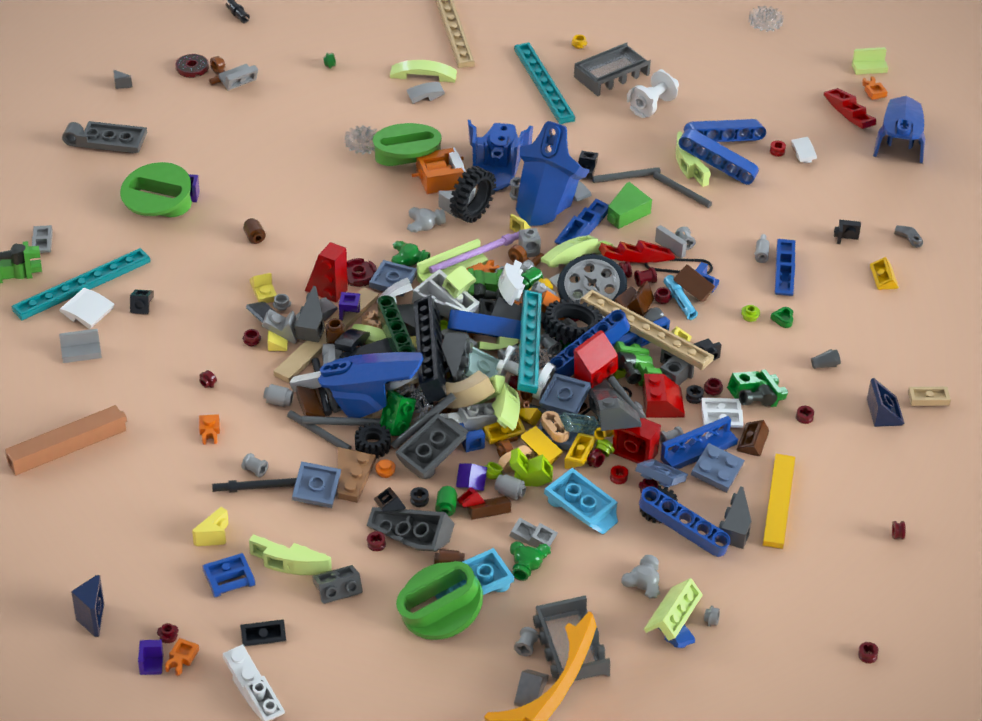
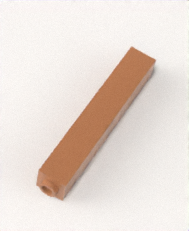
[5,405,127,476]

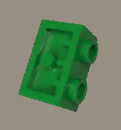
[379,390,416,436]

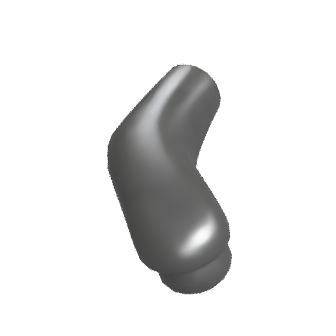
[894,225,923,248]

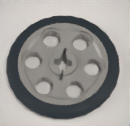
[557,254,627,304]

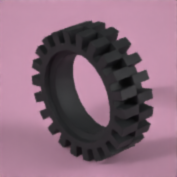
[450,166,496,223]
[543,299,603,345]

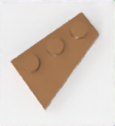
[338,447,376,503]

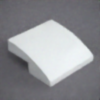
[377,278,413,304]
[59,288,115,330]
[701,398,743,428]

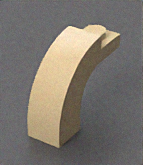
[438,370,495,408]

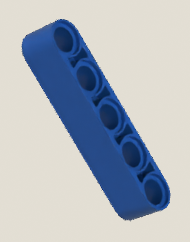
[684,119,766,142]
[678,129,759,185]
[447,309,521,341]
[549,310,630,377]
[639,487,730,557]

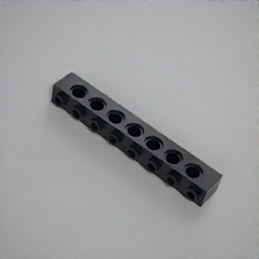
[414,295,447,403]

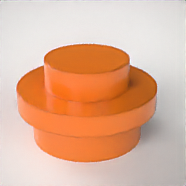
[375,459,396,478]

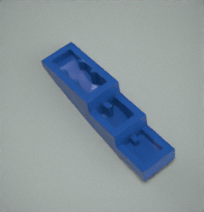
[555,199,609,245]
[775,239,796,296]

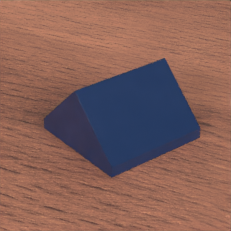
[867,378,905,427]
[71,575,105,637]

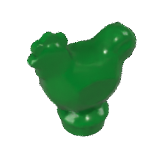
[391,241,430,266]
[510,541,551,581]

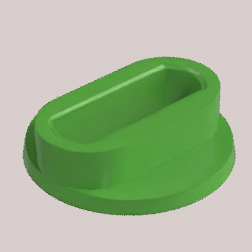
[373,123,442,166]
[120,162,192,217]
[396,561,483,640]

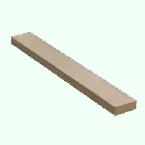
[436,0,475,68]
[273,287,379,383]
[580,290,714,370]

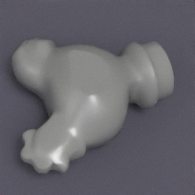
[407,207,446,233]
[621,555,660,599]

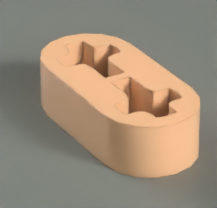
[541,411,569,443]
[498,445,535,473]

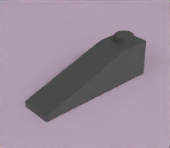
[592,387,642,431]
[367,507,455,552]

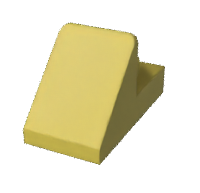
[250,273,277,303]
[192,507,229,546]

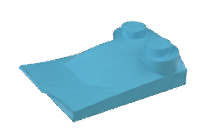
[544,468,618,534]
[435,548,514,600]

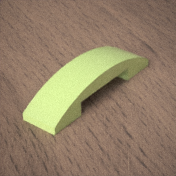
[390,60,457,82]

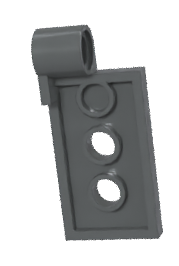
[62,121,147,153]

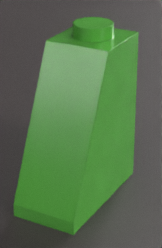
[607,182,652,229]

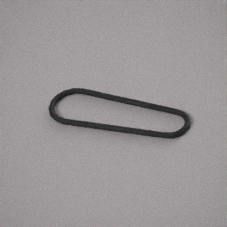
[645,258,713,274]

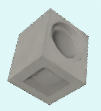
[518,228,541,257]

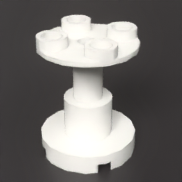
[627,69,679,118]
[496,345,556,400]

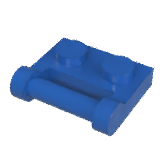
[203,553,255,598]

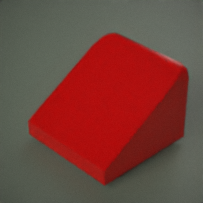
[457,487,485,507]

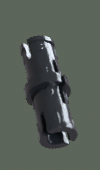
[226,0,250,23]

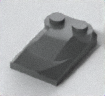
[395,413,468,479]

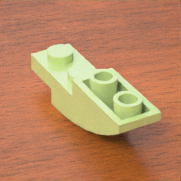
[676,131,711,187]
[541,235,613,267]
[492,382,520,430]
[249,534,332,575]

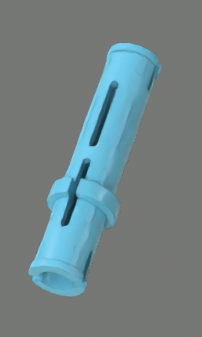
[663,275,698,320]

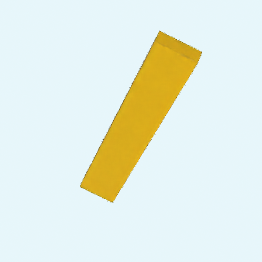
[763,454,795,549]

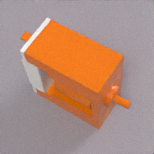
[411,148,466,194]

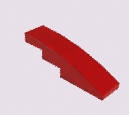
[824,88,876,129]
[599,240,675,263]

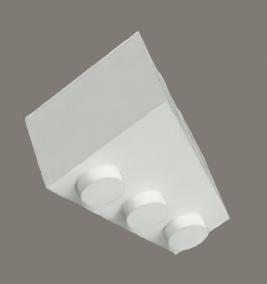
[412,269,480,319]

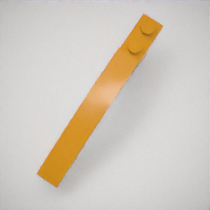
[484,611,596,721]

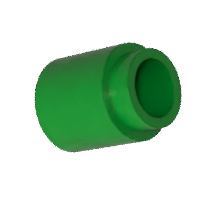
[521,267,543,291]
[435,486,457,516]

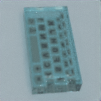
[560,412,600,435]

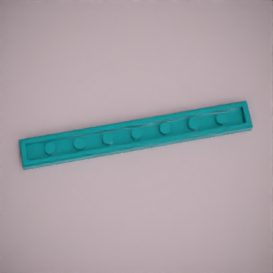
[514,42,575,124]
[11,248,151,321]
[517,290,542,394]

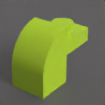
[509,448,553,487]

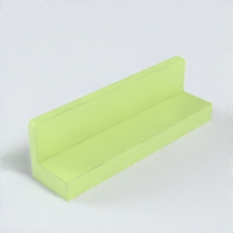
[417,239,488,284]
[644,578,703,641]

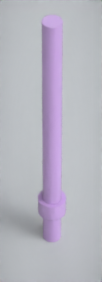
[429,231,519,273]

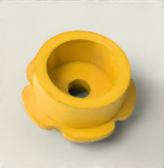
[571,34,587,49]

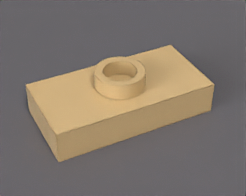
[908,387,951,406]

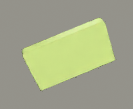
[852,47,888,75]

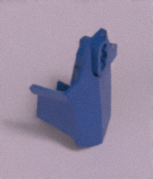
[467,120,533,191]
[516,121,590,226]

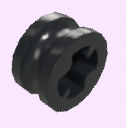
[686,385,704,404]
[410,487,429,507]

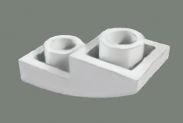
[791,137,817,163]

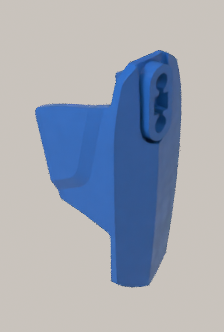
[873,96,925,164]
[318,352,424,418]

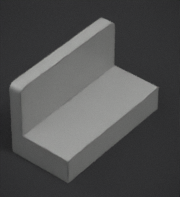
[218,64,258,90]
[59,329,102,363]

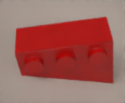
[305,242,348,303]

